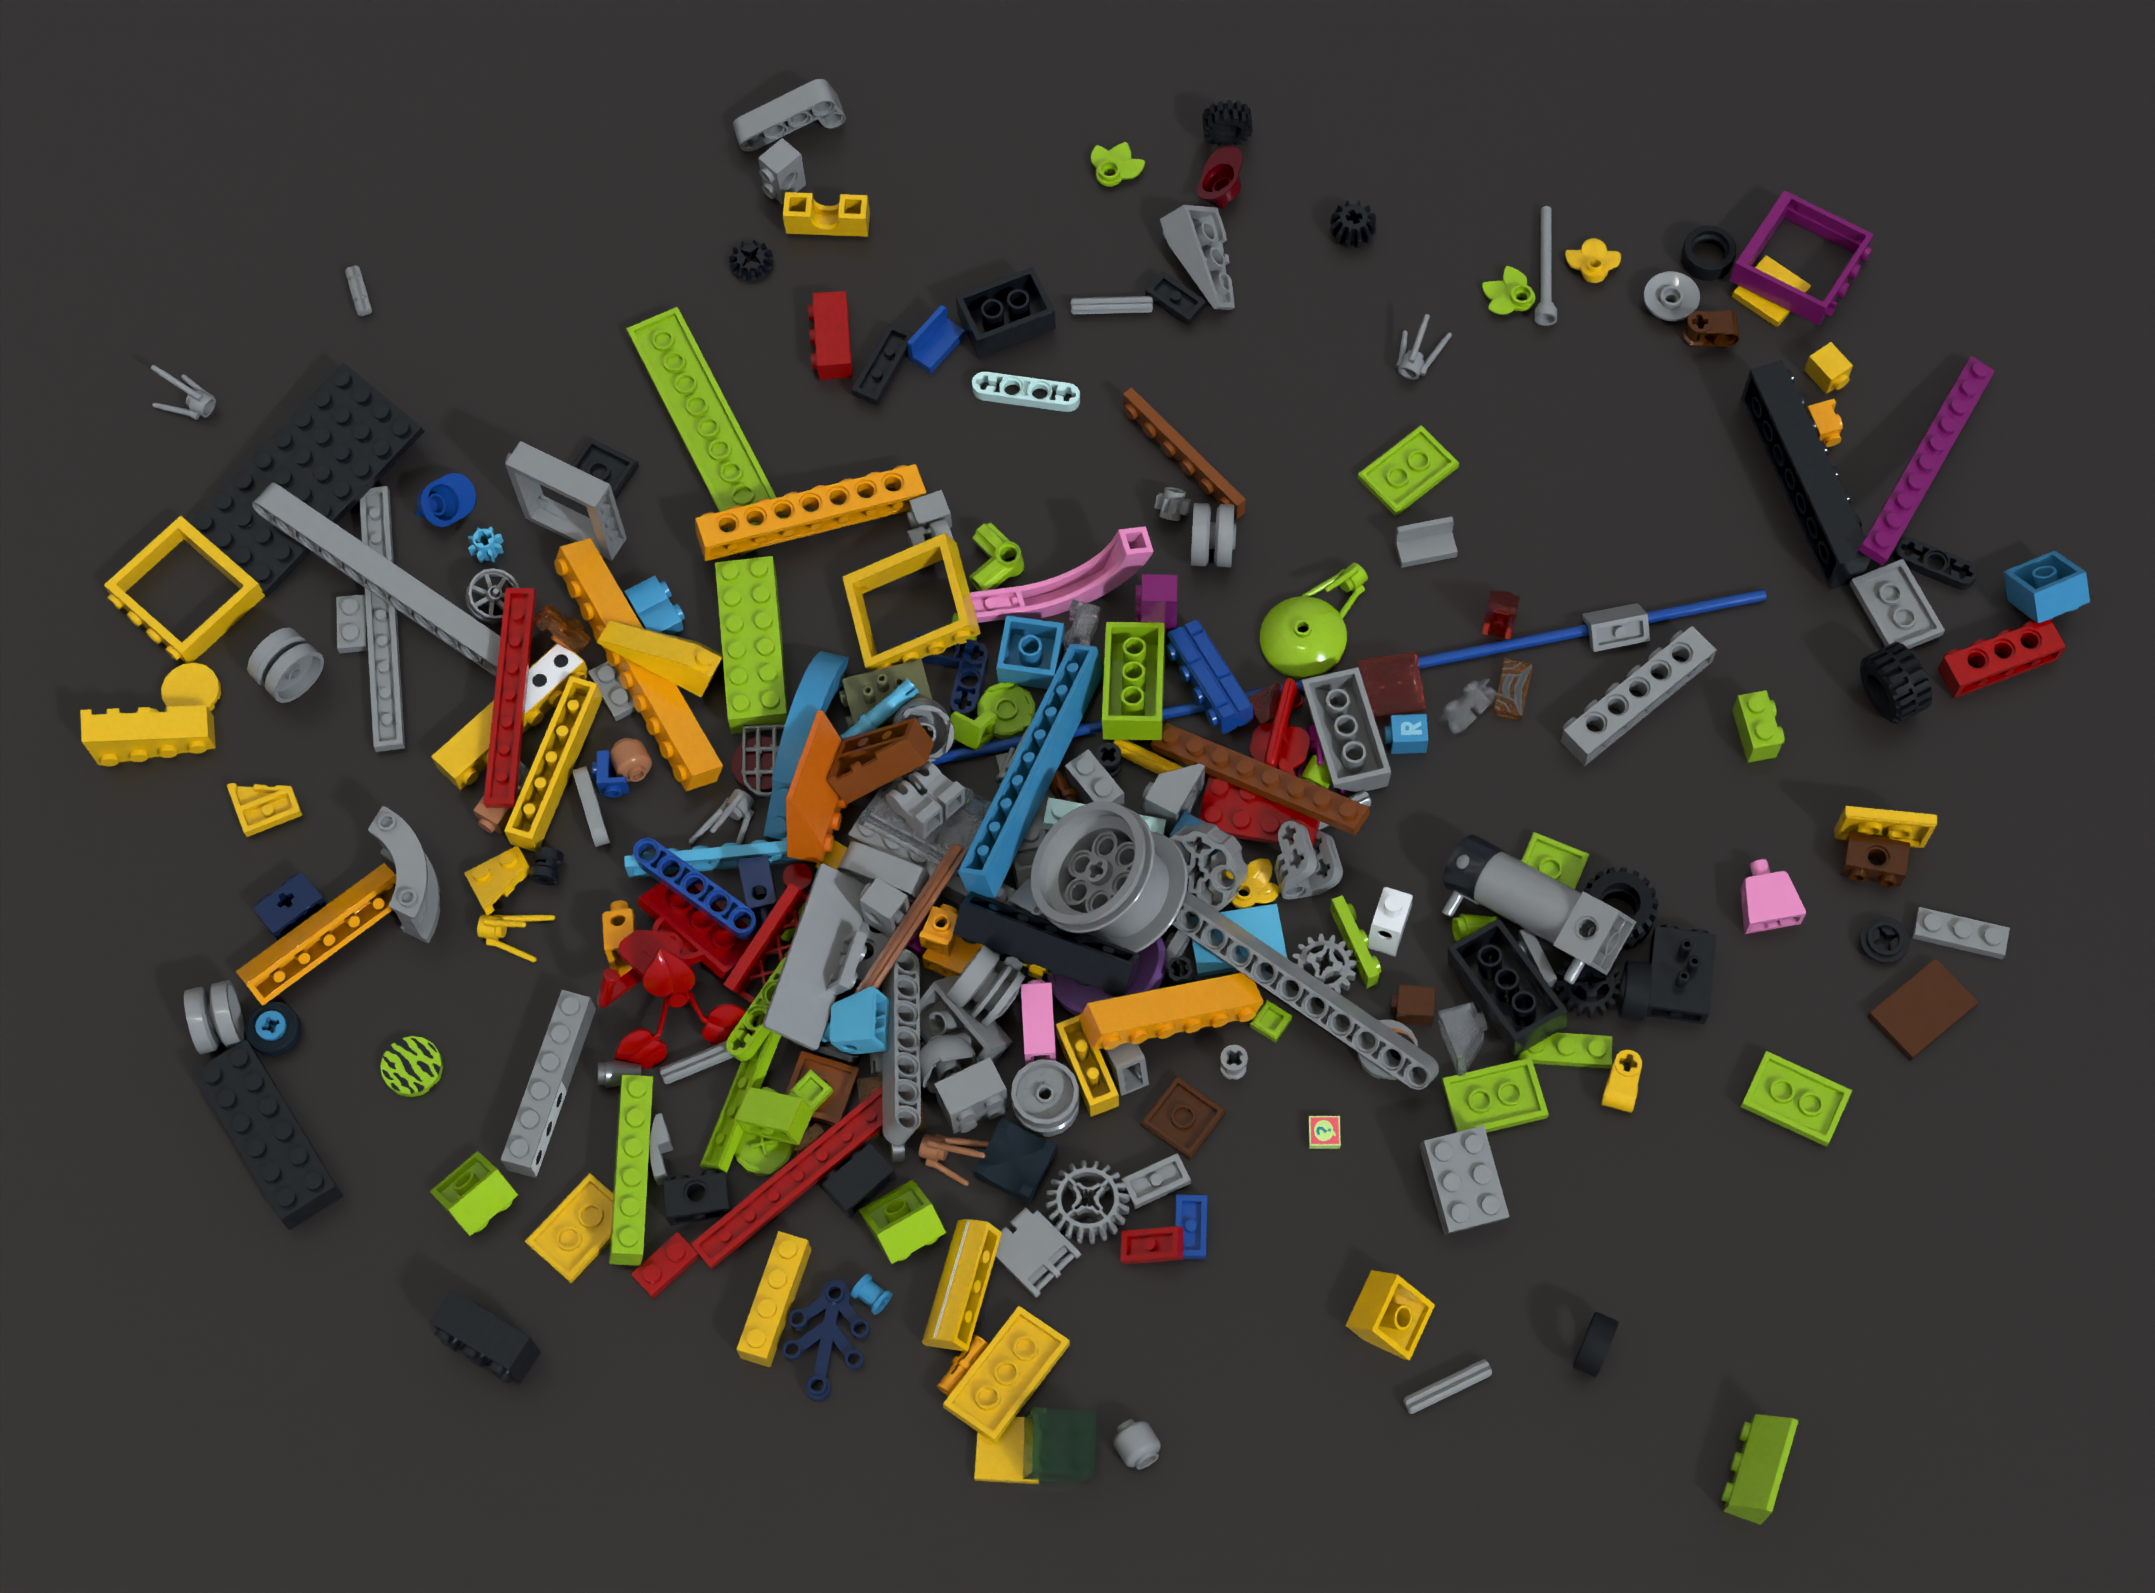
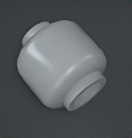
[1113,1419,1161,1470]

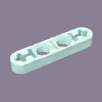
[972,372,1080,412]

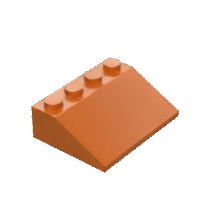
[786,710,848,864]

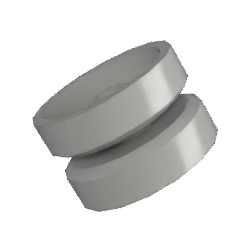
[1191,503,1236,568]
[247,627,324,703]
[184,980,246,1055]
[1011,1059,1080,1137]

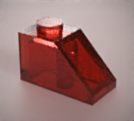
[1482,590,1520,639]

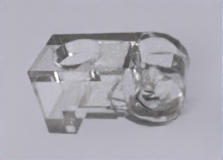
[1063,599,1101,653]

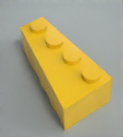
[80,705,216,767]

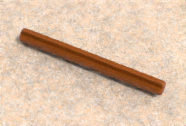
[855,843,967,993]

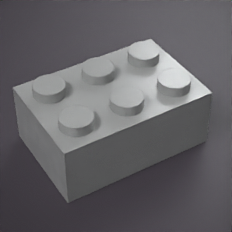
[1419,1125,1510,1235]

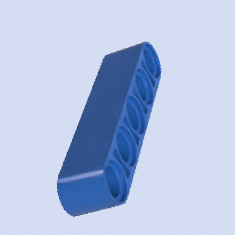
[633,838,759,940]

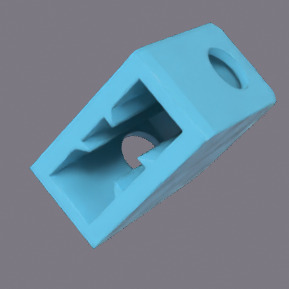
[821,986,890,1055]

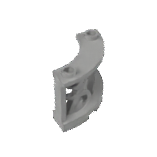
[368,806,440,944]

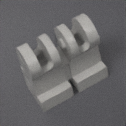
[886,761,965,839]

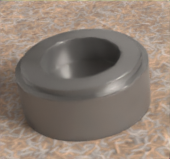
[890,1143,905,1162]

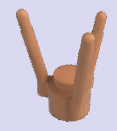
[919,1133,990,1186]

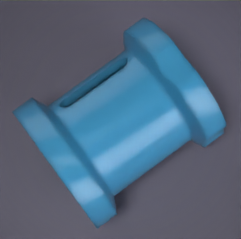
[850,1273,893,1315]

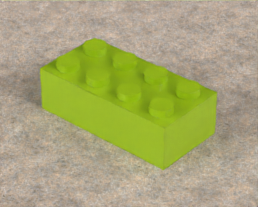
[1102,622,1165,740]

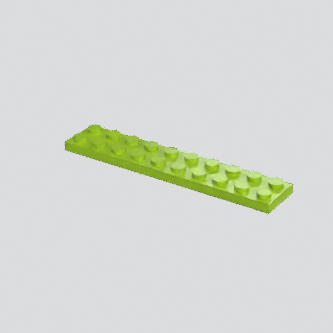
[626,307,787,556]

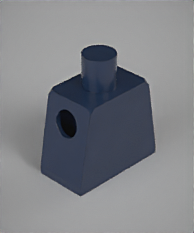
[738,855,778,930]

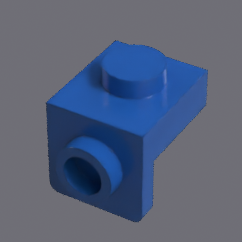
[592,750,630,798]

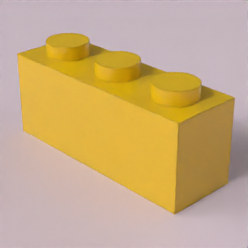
[1055,1014,1119,1117]

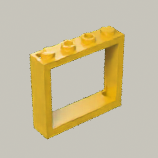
[104,516,265,664]
[842,533,981,672]

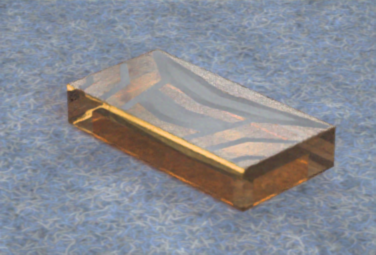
[1493,658,1533,720]

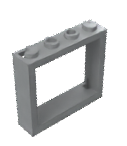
[505,441,627,561]

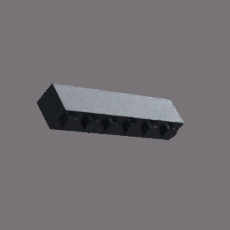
[953,891,1141,997]

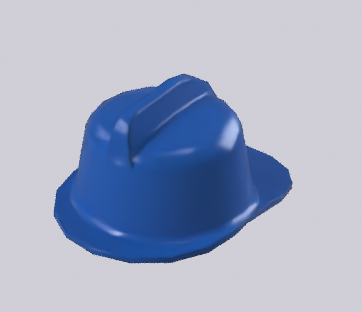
[414,473,476,527]

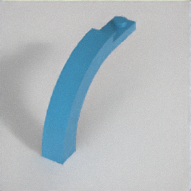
[763,651,849,840]

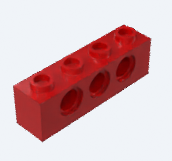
[1938,619,2066,698]

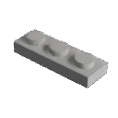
[1912,907,2010,959]

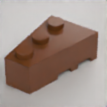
[827,718,934,804]

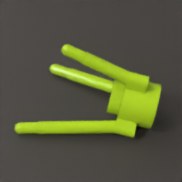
[1302,563,1368,618]

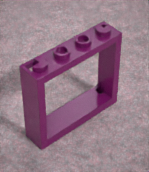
[1729,190,1874,325]

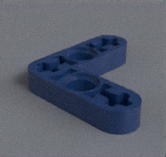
[906,632,989,719]

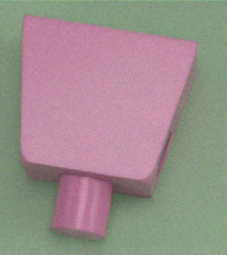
[1740,859,1806,934]

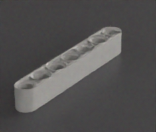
[882,949,921,1145]

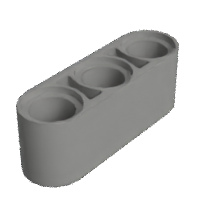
[837,841,930,902]

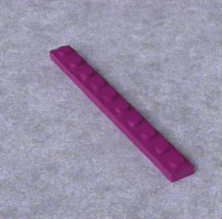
[1858,356,1995,566]

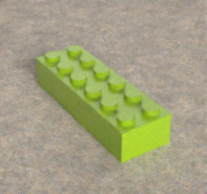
[715,556,789,734]

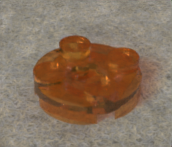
[534,604,591,653]

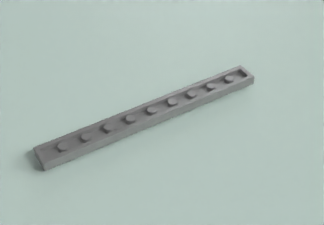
[360,486,405,752]

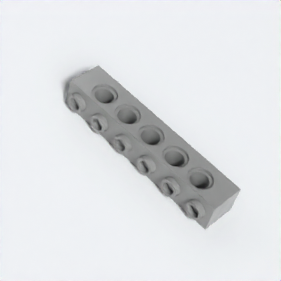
[1560,626,1717,767]

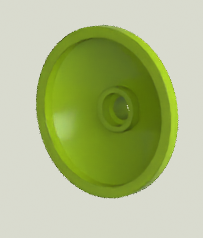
[1260,596,1347,679]

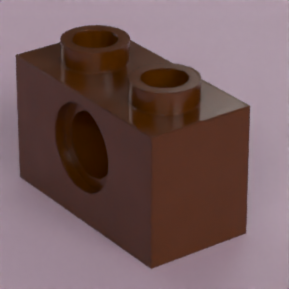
[1840,831,1910,888]

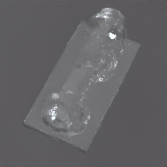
[1438,678,1497,734]

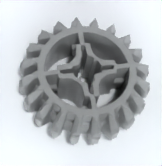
[1046,1160,1130,1245]

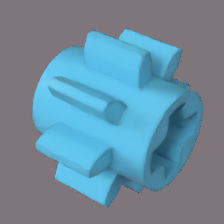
[468,526,504,563]

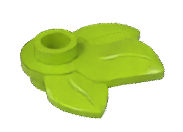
[1091,142,1145,187]
[1482,266,1535,315]

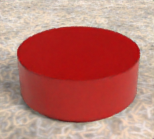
[783,862,813,892]

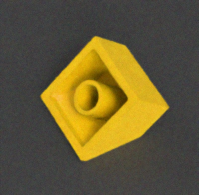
[1345,1270,1435,1361]

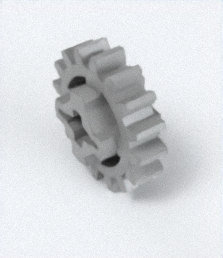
[1292,934,1357,999]

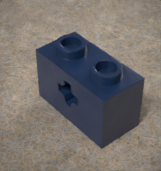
[253,871,327,941]

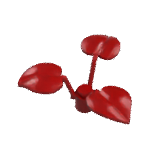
[615,947,757,1069]

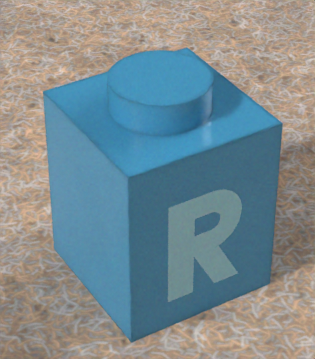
[1384,714,1429,754]

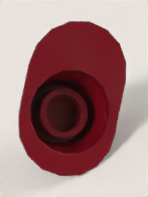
[1196,145,1243,209]

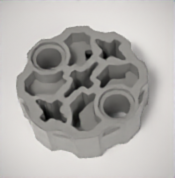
[1169,822,1248,915]

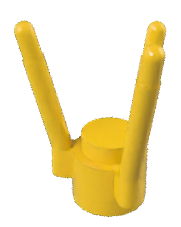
[477,914,555,963]

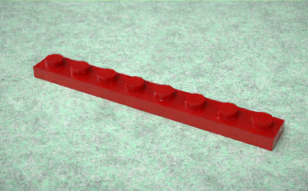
[483,588,536,808]
[691,1086,883,1269]

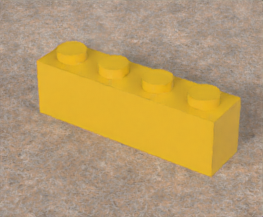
[736,1231,811,1367]

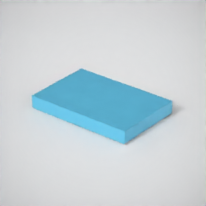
[1191,904,1288,977]

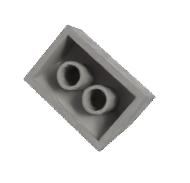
[920,975,1013,1063]

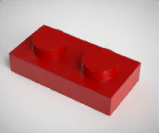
[1120,1226,1184,1265]
[631,1232,700,1299]

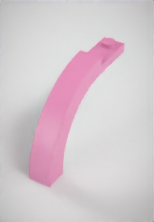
[970,526,1154,623]

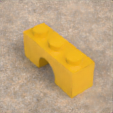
[783,192,870,237]

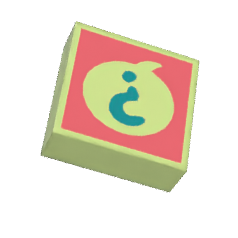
[1308,1116,1341,1149]

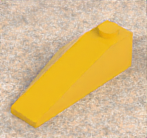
[597,620,723,698]

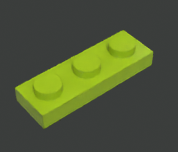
[1330,895,1381,989]
[1518,1032,1612,1069]

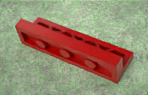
[723,883,808,1003]

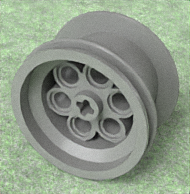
[1031,801,1188,953]

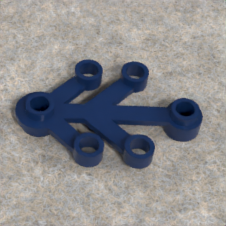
[782,1279,870,1402]

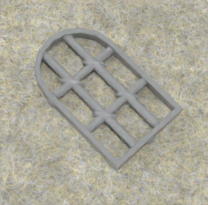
[741,724,785,798]

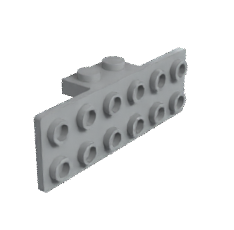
[762,864,868,1051]

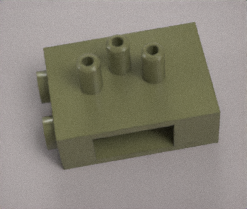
[839,659,933,729]

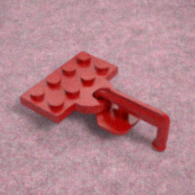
[1198,678,1320,848]
[597,870,755,1008]

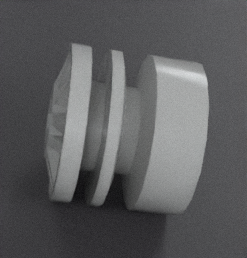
[945,945,1025,1028]

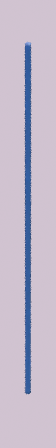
[916,589,1767,769]

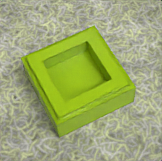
[1250,1000,1292,1043]
[789,1069,833,1113]

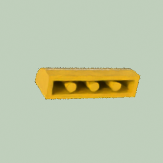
[922,1219,1002,1352]

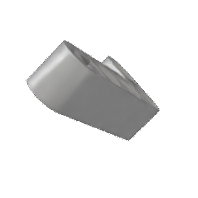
[733,79,846,152]

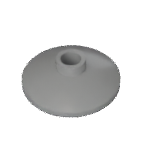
[1644,271,1700,321]

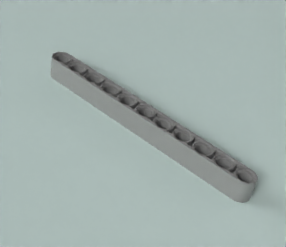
[252,482,500,677]
[1172,890,1439,1090]

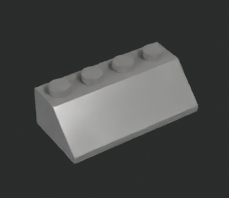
[1301,667,1391,792]

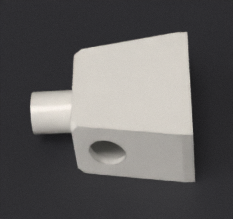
[1367,887,1413,956]

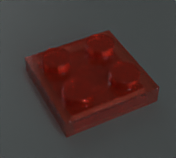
[1357,651,1426,718]

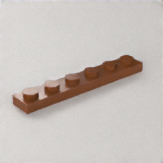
[1123,387,1246,519]

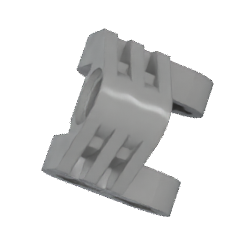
[1274,821,1343,900]

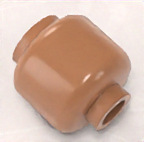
[610,738,652,782]

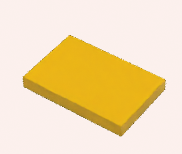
[1834,806,1937,848]
[525,1173,613,1283]

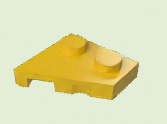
[227,783,303,837]
[464,845,530,916]

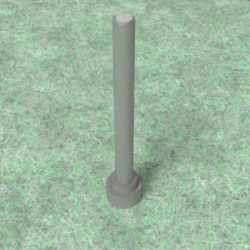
[1535,206,1557,326]

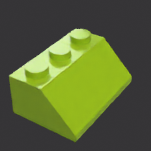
[1721,1414,1799,1525]

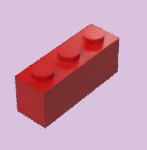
[808,291,853,380]

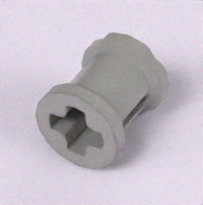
[1220,1045,1248,1080]

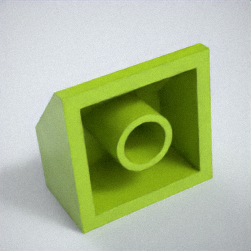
[429,1151,518,1236]
[859,1179,946,1264]

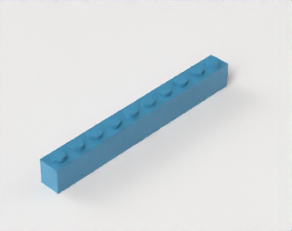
[958,644,1104,898]

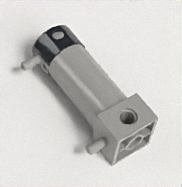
[1442,834,1636,984]

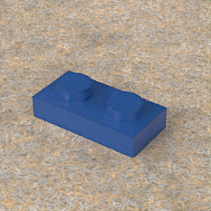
[1175,1194,1207,1260]

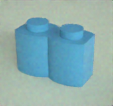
[624,576,685,635]

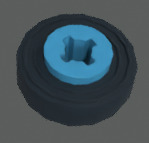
[245,1001,302,1057]

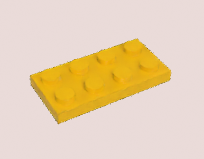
[943,1306,1070,1444]

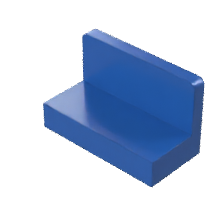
[907,305,966,374]

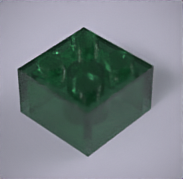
[1023,1407,1096,1484]

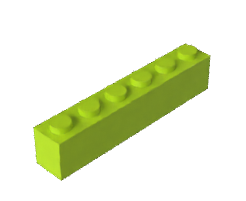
[609,1074,653,1266]

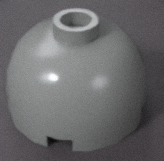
[920,1035,979,1093]

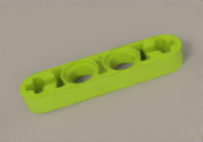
[726,957,786,1061]

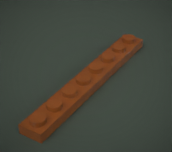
[1151,723,1370,836]

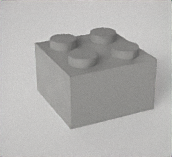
[934,1057,1009,1134]

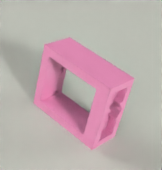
[1021,980,1056,1065]

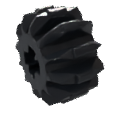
[1330,200,1377,249]

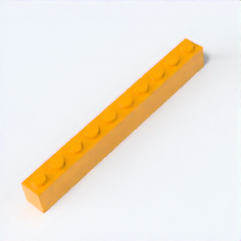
[554,538,723,792]

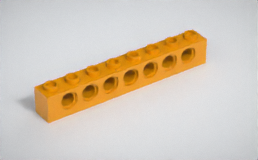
[695,464,926,561]

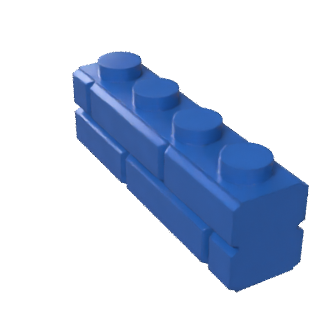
[1165,619,1253,734]

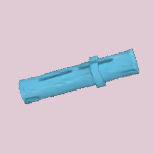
[840,678,920,739]

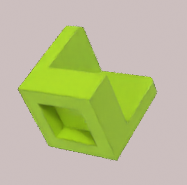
[950,710,997,751]

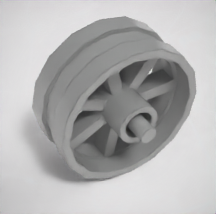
[465,568,519,624]

